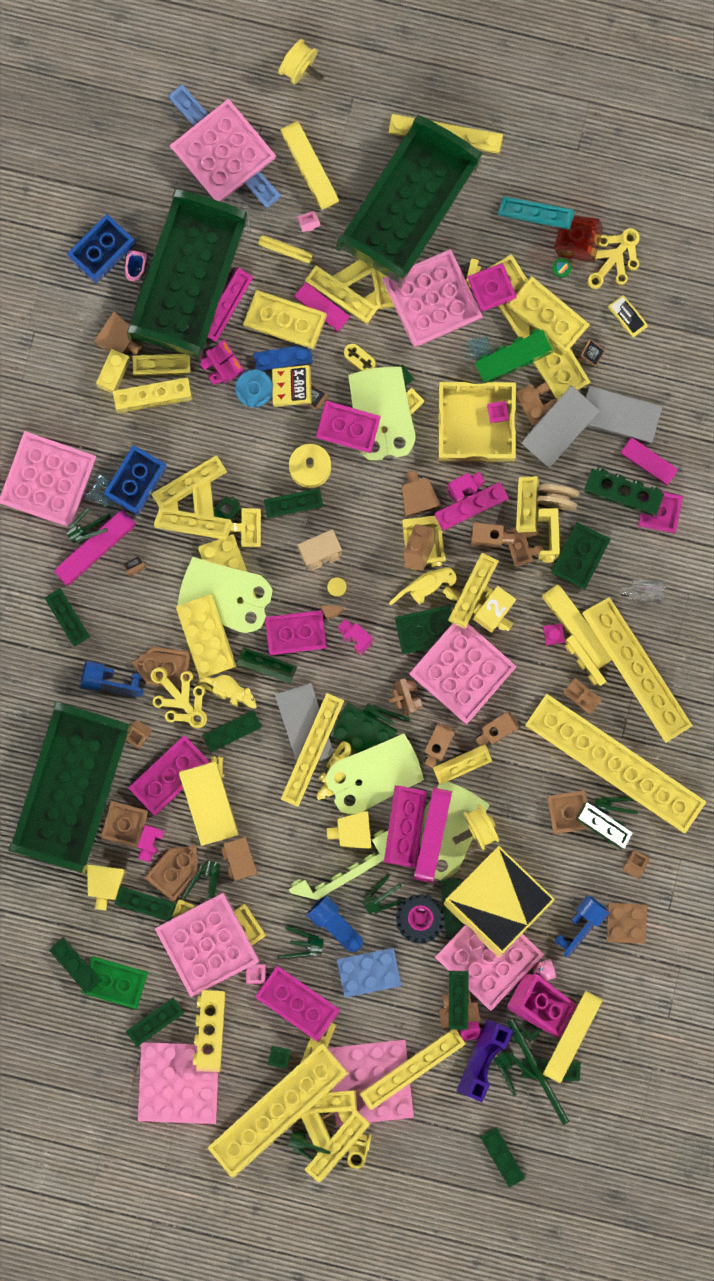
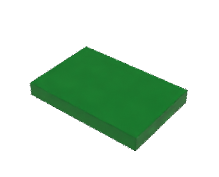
[81,956,148,1010]

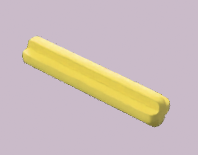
[258,235,313,264]

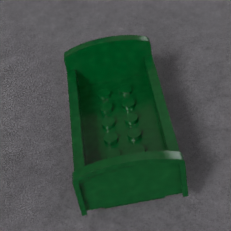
[336,115,482,289]
[127,189,248,363]
[8,701,132,874]

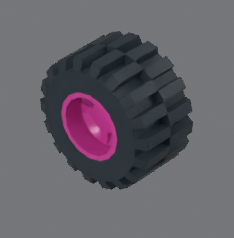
[396,894,445,944]

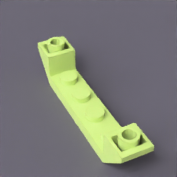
[289,829,388,900]

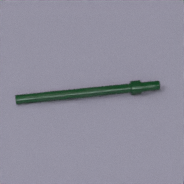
[507,1018,570,1125]

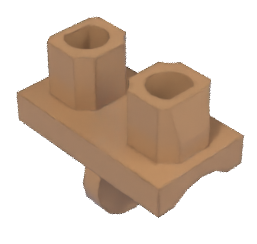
[563,678,602,715]
[388,679,422,716]

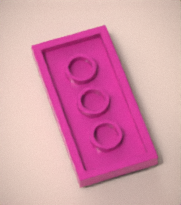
[129,735,210,816]
[384,785,427,868]
[255,966,341,1042]

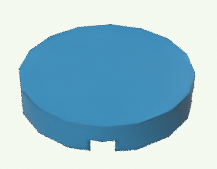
[235,370,273,407]

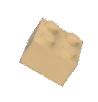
[297,529,342,571]

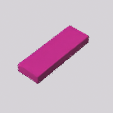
[294,282,350,332]
[620,437,678,486]

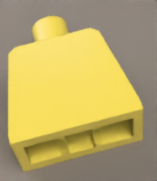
[327,811,371,849]
[87,865,125,910]

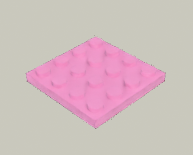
[170,99,276,202]
[382,249,483,348]
[0,431,97,528]
[409,623,517,724]
[155,892,260,997]
[435,925,544,1011]
[328,1039,414,1126]
[138,1042,218,1124]

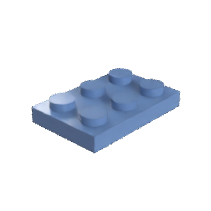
[337,948,401,998]

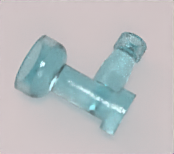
[84,473,110,507]

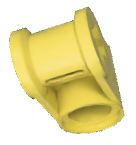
[347,1134,372,1169]

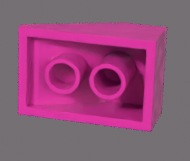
[507,974,578,1039]

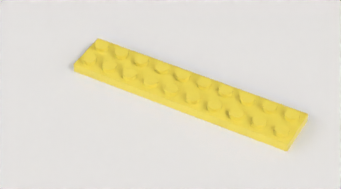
[525,694,706,834]

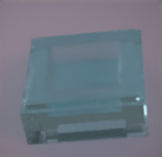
[468,336,491,360]

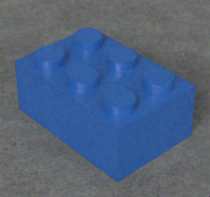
[67,214,136,284]
[104,445,167,516]

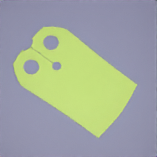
[348,367,416,460]
[177,557,272,633]
[325,733,424,814]
[416,782,489,880]

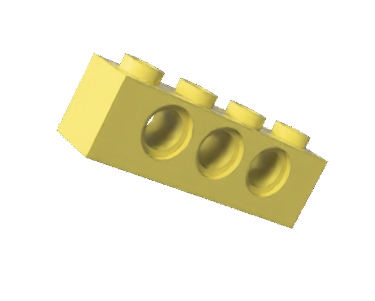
[113,378,192,413]
[193,990,226,1072]

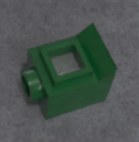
[214,496,241,521]

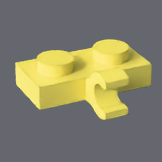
[229,508,261,548]

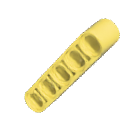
[280,121,339,210]
[542,584,612,670]
[543,991,603,1083]

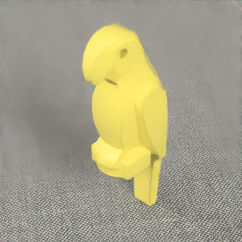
[389,567,457,605]

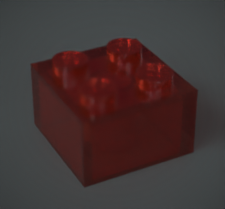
[554,215,603,262]

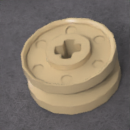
[537,484,580,510]

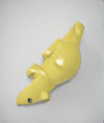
[198,675,257,708]
[317,741,351,800]

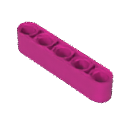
[54,510,136,586]
[414,787,452,884]

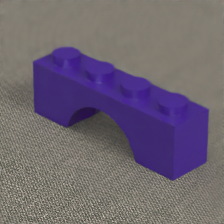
[456,1019,513,1102]

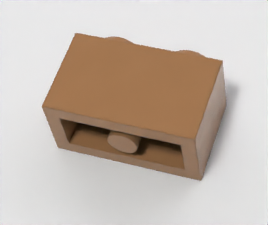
[404,524,435,571]
[221,837,257,881]

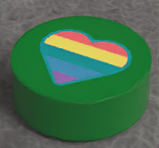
[552,258,571,278]

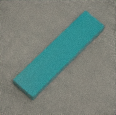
[498,196,575,229]

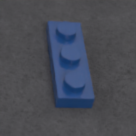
[254,345,313,372]

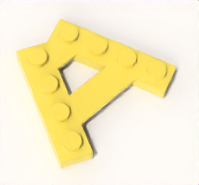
[305,260,394,324]
[151,455,232,540]
[301,1091,371,1183]

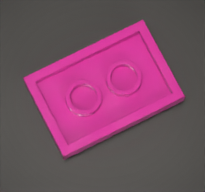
[315,401,381,453]
[265,610,327,656]

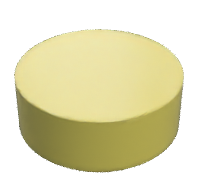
[327,577,347,597]

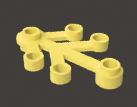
[586,228,640,289]
[151,667,207,728]

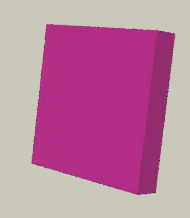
[467,263,517,313]
[638,492,683,534]

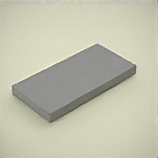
[520,385,600,468]
[586,386,662,444]
[275,683,334,763]

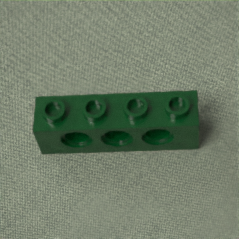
[584,467,665,518]

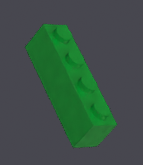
[474,328,555,383]

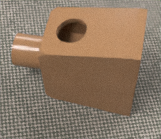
[94,311,142,355]
[401,470,441,518]
[470,522,514,548]
[475,711,521,746]
[423,722,456,768]

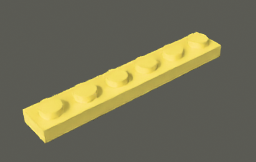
[388,114,503,154]
[281,693,344,807]
[359,1030,465,1110]

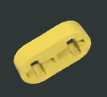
[344,344,376,371]

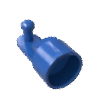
[80,660,143,697]
[554,894,610,958]
[306,895,363,952]

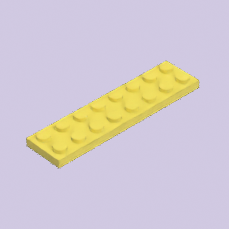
[487,254,591,401]
[582,597,693,743]
[208,1044,349,1178]

